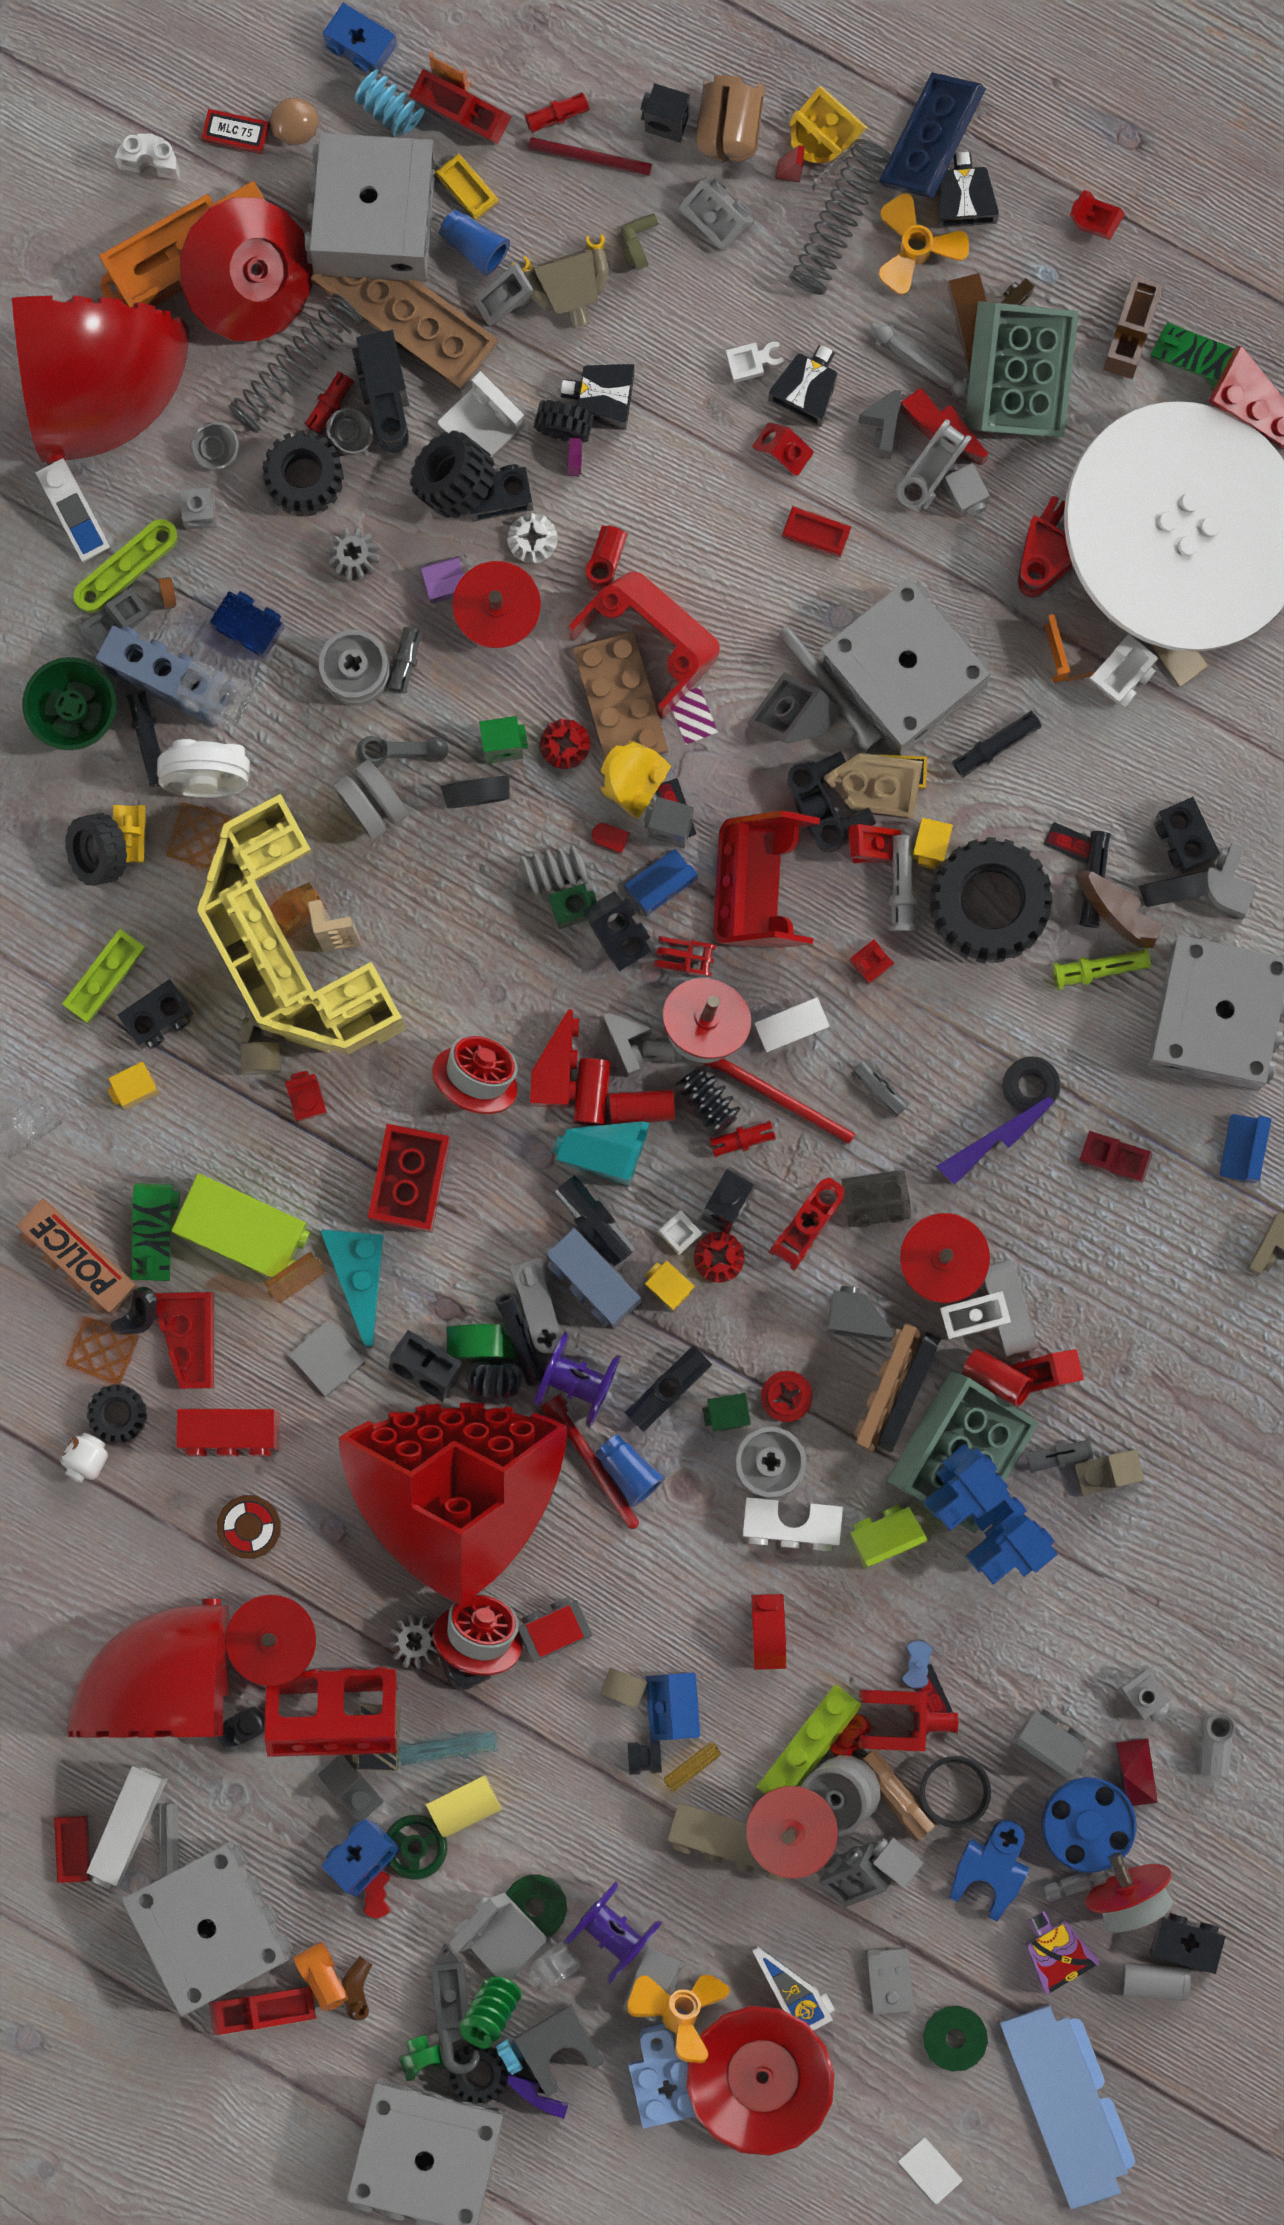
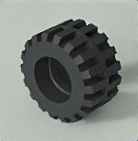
[410,430,495,519]
[262,431,344,517]

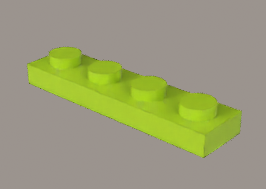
[756,1684,862,1794]

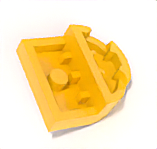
[789,86,868,163]
[600,740,672,819]

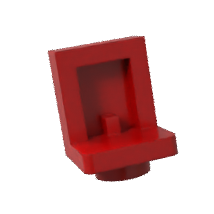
[1070,189,1125,241]

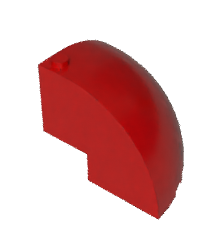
[12,295,189,465]
[338,1402,567,1606]
[67,1599,229,1738]

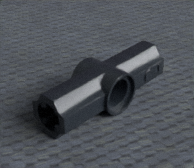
[554,1175,636,1267]
[624,1345,712,1433]

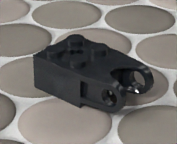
[352,329,409,453]

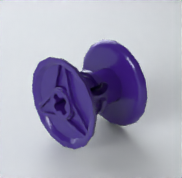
[533,1332,621,1429]
[563,1881,662,1984]

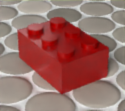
[367,1124,451,1233]
[177,1409,280,1457]

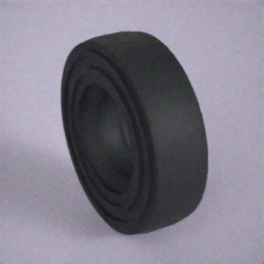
[1003,1056,1060,1113]

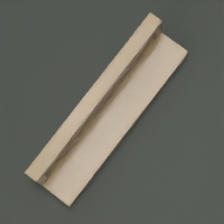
[308,900,361,952]

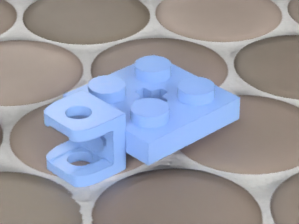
[628,2023,696,2129]

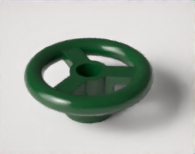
[386,1815,448,1880]

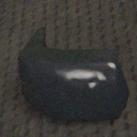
[110,1286,157,1335]
[440,1655,491,1690]
[217,1706,265,1748]

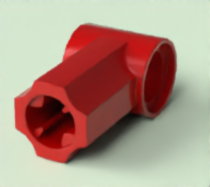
[586,525,628,592]

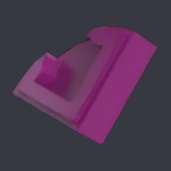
[568,438,583,477]

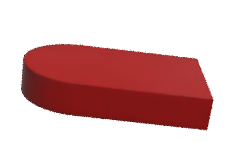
[592,823,630,854]

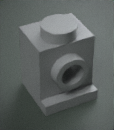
[1119,1669,1170,1721]

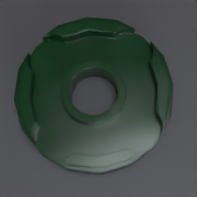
[506,1874,567,1937]
[923,2005,988,2072]

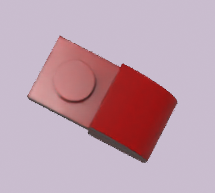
[751,1594,786,1670]

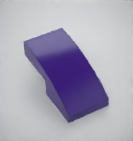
[507,2073,569,2119]

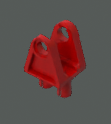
[1017,496,1073,598]
[858,1690,959,1752]

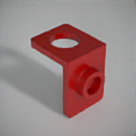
[752,422,814,476]

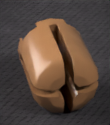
[696,75,765,163]

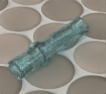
[399,1731,498,1766]

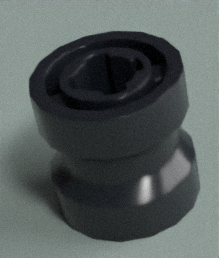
[628,1741,662,1775]

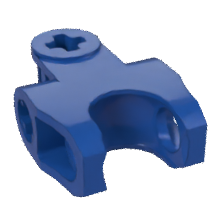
[949,1820,1029,1922]

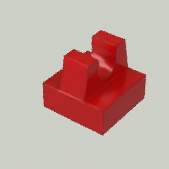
[849,939,894,985]

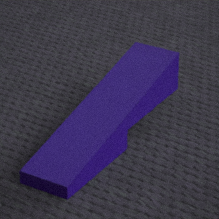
[936,1096,1055,1184]

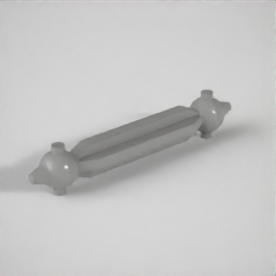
[870,323,969,401]

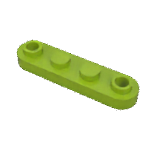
[73,519,178,613]

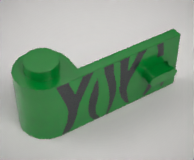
[1150,322,1235,392]
[131,1183,180,1281]

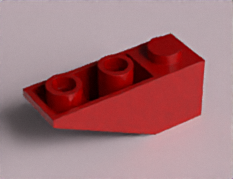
[530,1009,579,1108]

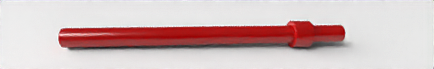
[704,1058,855,1145]

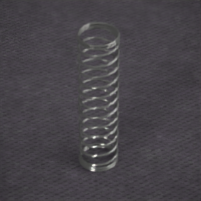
[789,139,891,295]
[228,293,363,433]

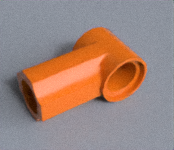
[293,1941,348,2012]

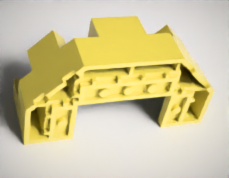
[197,794,407,1055]

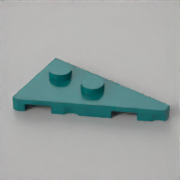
[321,1229,384,1347]

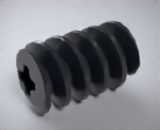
[675,1065,741,1137]

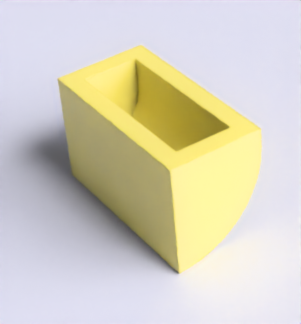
[426,1775,502,1838]

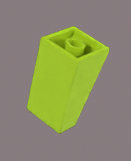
[172,1173,311,1283]

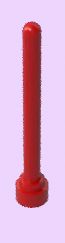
[540,1393,639,1529]

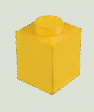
[912,817,953,869]
[107,1061,160,1110]
[645,1260,695,1312]

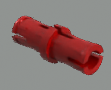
[524,92,590,133]
[304,371,355,435]
[709,1120,776,1158]

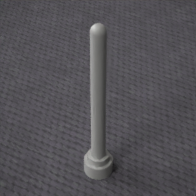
[780,627,885,753]

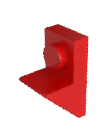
[849,824,901,864]

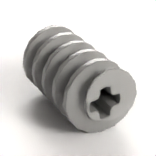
[519,845,588,894]

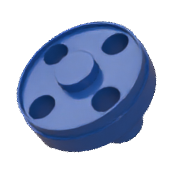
[1041,1777,1137,1873]

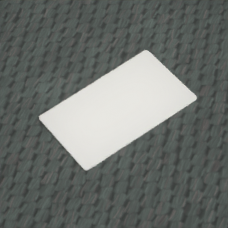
[898,2138,963,2204]

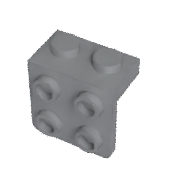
[449,1893,546,1981]

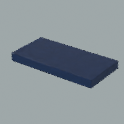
[879,72,986,199]

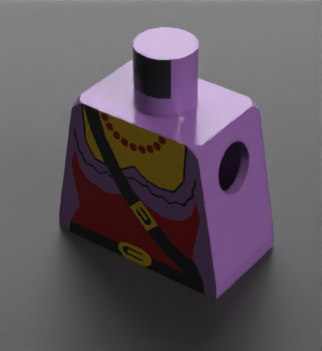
[1025,1911,1100,1995]

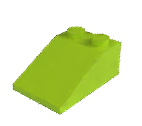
[849,1504,928,1569]

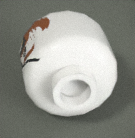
[60,1433,108,1483]

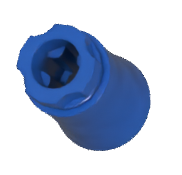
[439,209,510,276]
[595,1434,665,1507]

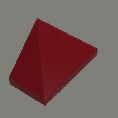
[1116,1738,1158,1806]

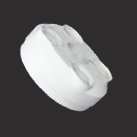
[157,739,250,798]

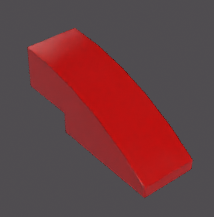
[409,69,512,144]
[900,388,988,465]
[209,1986,316,2035]

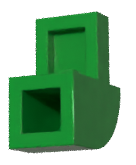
[446,1324,517,1360]

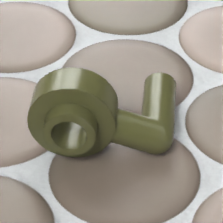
[621,213,659,271]

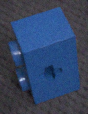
[323,2,397,73]
[321,1819,401,1897]

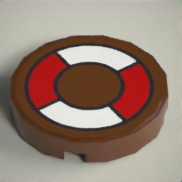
[217,1495,281,1559]

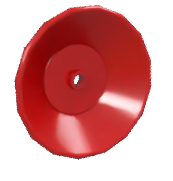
[180,197,313,341]
[686,2006,835,2156]

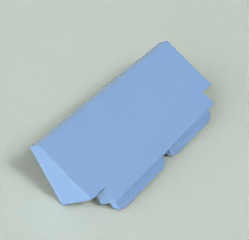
[1000,2004,1135,2209]

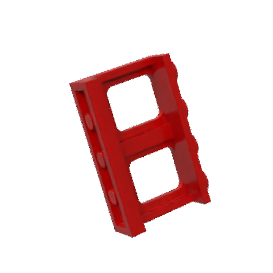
[264,1667,398,1757]

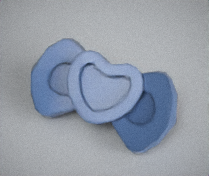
[901,1640,933,1689]

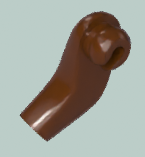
[342,1956,372,2021]

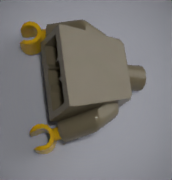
[511,234,609,328]

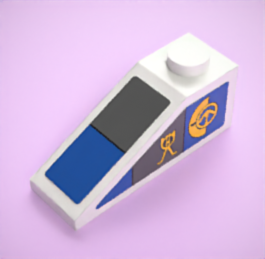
[35,458,111,563]
[752,1946,835,2031]

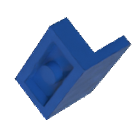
[625,849,698,916]
[1219,1114,1272,1184]
[646,1673,700,1741]

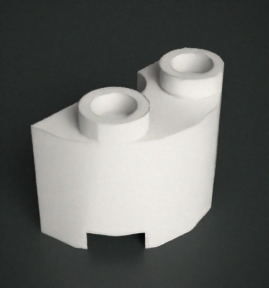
[114,134,180,180]
[1090,634,1158,707]

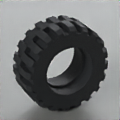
[929,837,1053,963]

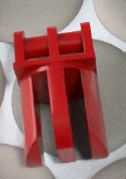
[653,936,717,977]

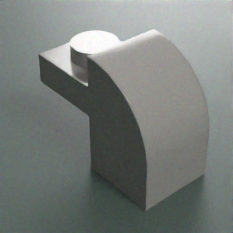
[1206,843,1257,920]

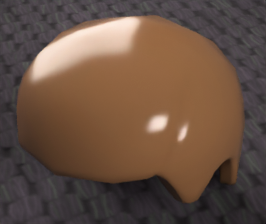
[269,98,319,146]

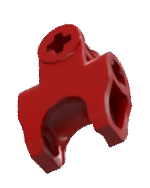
[768,1177,844,1271]

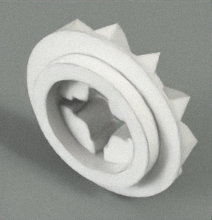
[507,513,558,564]

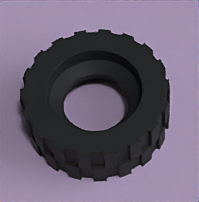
[65,813,127,886]

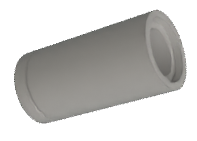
[1122,1963,1191,2001]

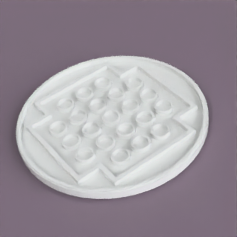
[1064,401,1284,652]

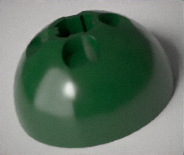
[22,657,117,751]

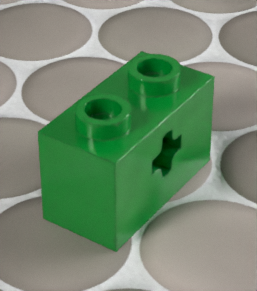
[479,716,528,764]

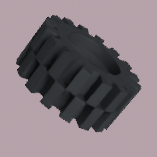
[533,400,594,443]
[87,1384,147,1443]
[449,2045,509,2104]

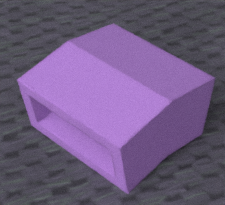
[420,556,464,604]

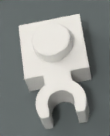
[726,342,784,383]

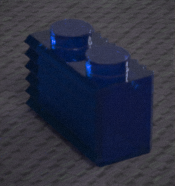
[209,591,285,660]

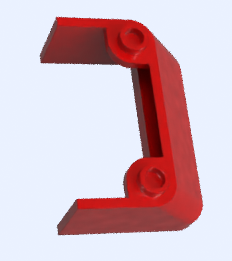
[568,571,720,719]
[713,810,820,948]

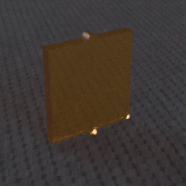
[264,1251,326,1304]

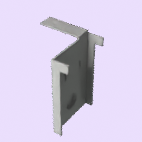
[866,1946,914,2015]

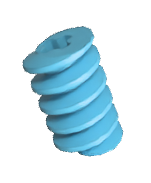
[354,70,425,137]

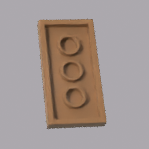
[573,631,668,759]
[854,1323,922,1454]

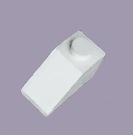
[940,1291,1011,1340]

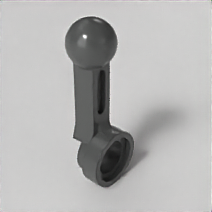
[355,736,448,768]

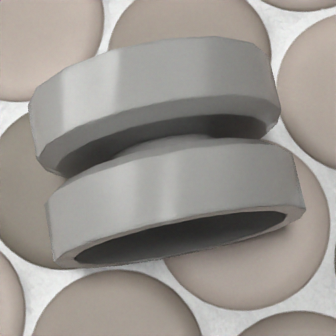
[319,630,390,706]
[332,759,409,841]
[735,1427,806,1499]
[802,1755,880,1837]

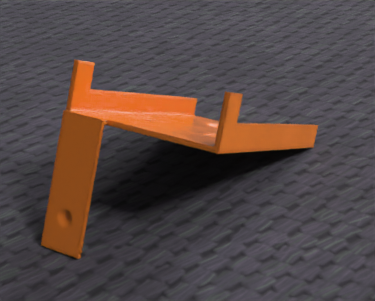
[429,51,472,116]
[1044,614,1096,683]

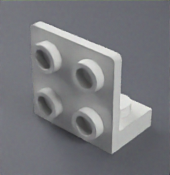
[438,371,525,457]

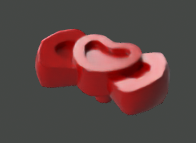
[830,1714,871,1756]
[363,1871,391,1919]

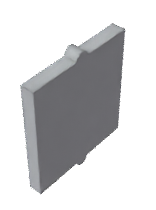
[289,1320,365,1397]

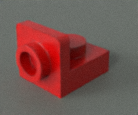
[284,1071,327,1122]

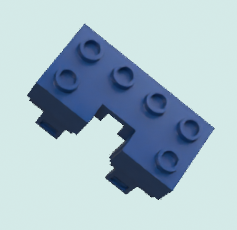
[923,1445,1058,1585]

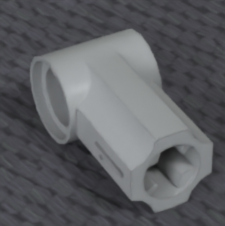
[1200,1711,1235,1777]

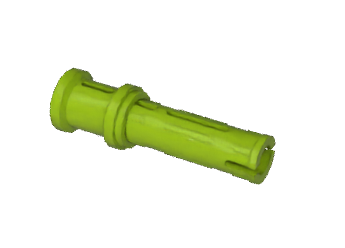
[1052,949,1151,991]

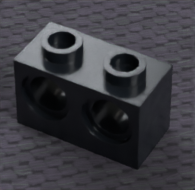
[470,464,534,522]
[1154,797,1220,874]
[582,891,652,972]
[117,979,194,1050]
[388,1330,462,1402]

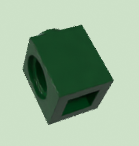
[548,883,597,929]
[702,1393,751,1433]

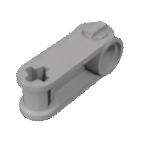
[893,419,972,511]
[510,1257,561,1353]

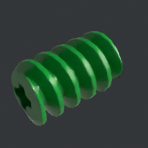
[459,1976,522,2049]

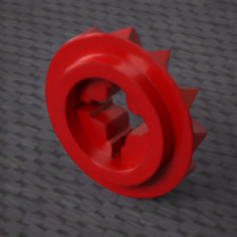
[540,718,590,769]
[694,1232,745,1283]
[761,1371,813,1422]

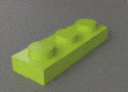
[62,929,146,1024]

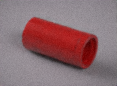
[573,1058,611,1126]
[609,1089,675,1125]
[962,1349,1033,1407]

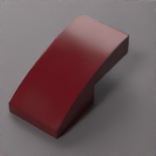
[1079,1131,1153,1183]

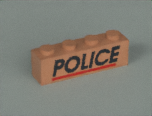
[16,1198,139,1315]

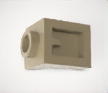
[239,1012,284,1044]

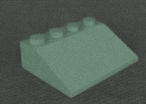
[964,301,1079,437]
[886,1370,1039,1534]

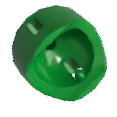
[399,2034,446,2081]

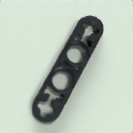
[877,1332,941,1452]

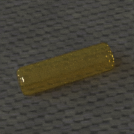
[663,1742,721,1792]

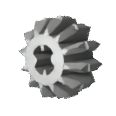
[327,528,380,582]
[388,1614,439,1669]

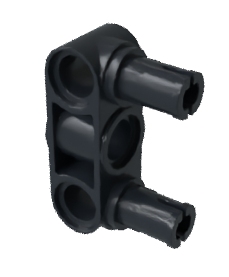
[787,751,876,853]

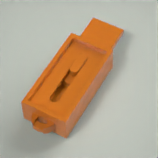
[99,180,266,308]

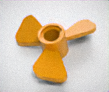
[879,193,969,295]
[627,1975,730,2063]

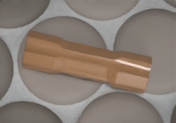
[861,1749,938,1842]

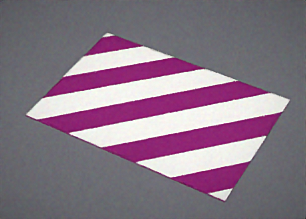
[672,686,718,745]

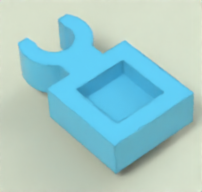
[496,2038,525,2075]

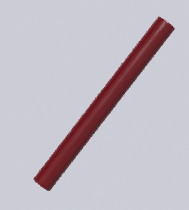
[528,137,652,176]

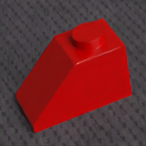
[1009,1349,1084,1394]

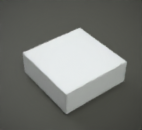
[657,1210,702,1256]

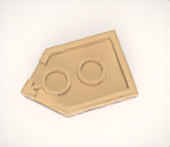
[823,753,923,818]

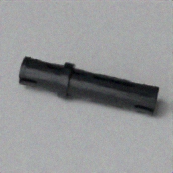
[126,691,161,787]
[952,710,1042,778]
[1079,831,1111,928]
[495,1293,545,1386]

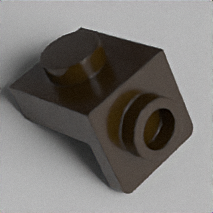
[1001,278,1035,305]

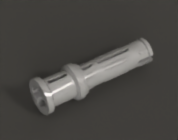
[888,835,917,932]

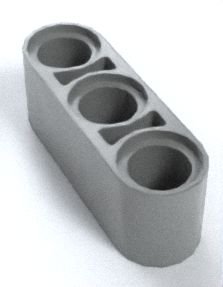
[983,1259,1037,1357]

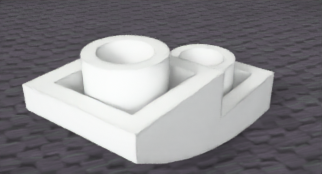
[755,997,829,1052]

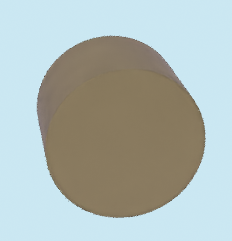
[240,1042,281,1075]
[600,1667,647,1708]

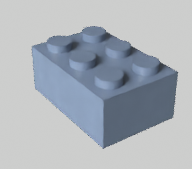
[546,1228,641,1329]

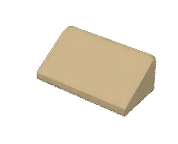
[1149,643,1208,687]

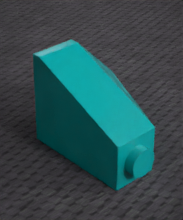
[553,1121,650,1187]

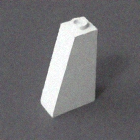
[87,1764,168,1889]

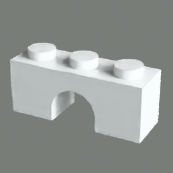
[743,1497,843,1552]

